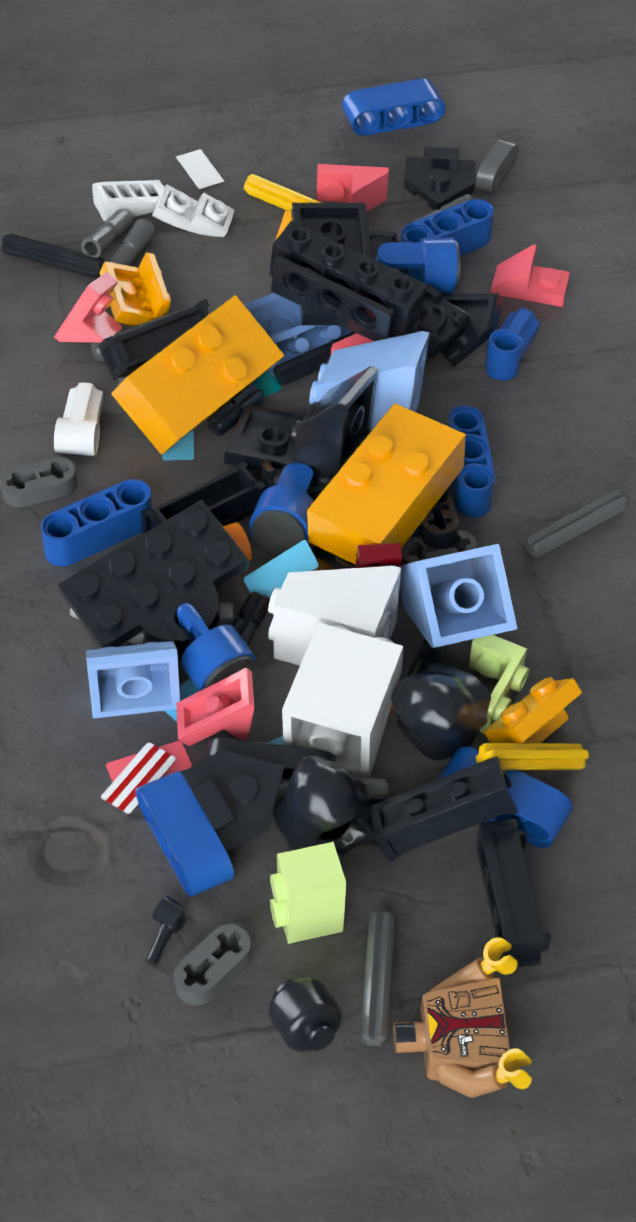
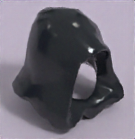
[391,662,491,761]
[274,755,375,854]

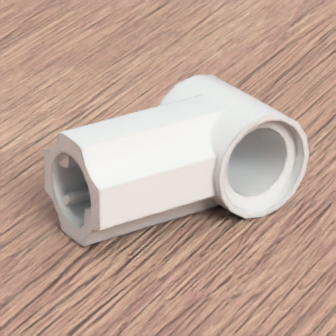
[54,383,104,456]

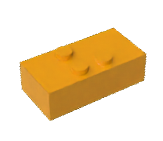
[111,295,285,455]
[307,403,466,565]

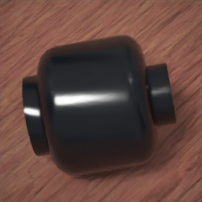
[269,977,342,1052]

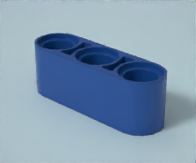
[342,79,446,136]
[400,199,494,256]
[448,405,495,517]
[41,479,152,566]
[438,747,573,848]
[135,771,234,897]

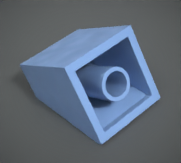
[309,331,430,431]
[400,544,517,648]

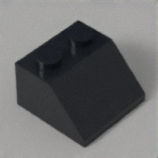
[291,366,378,474]

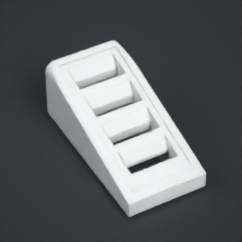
[92,180,164,222]

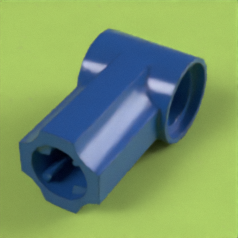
[485,308,540,381]

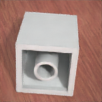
[268,566,401,666]
[282,622,403,778]

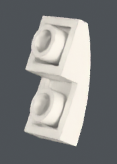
[152,184,235,237]

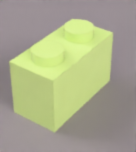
[270,842,346,944]

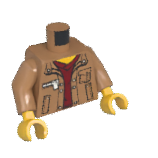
[393,937,532,1098]

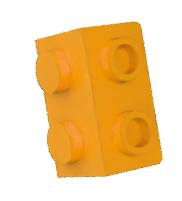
[99,253,171,326]
[484,677,582,743]

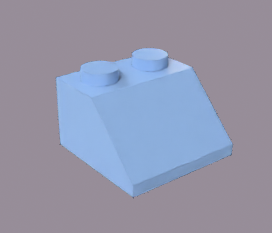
[86,641,180,719]

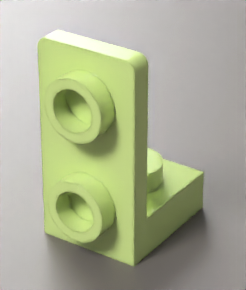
[469,635,530,734]

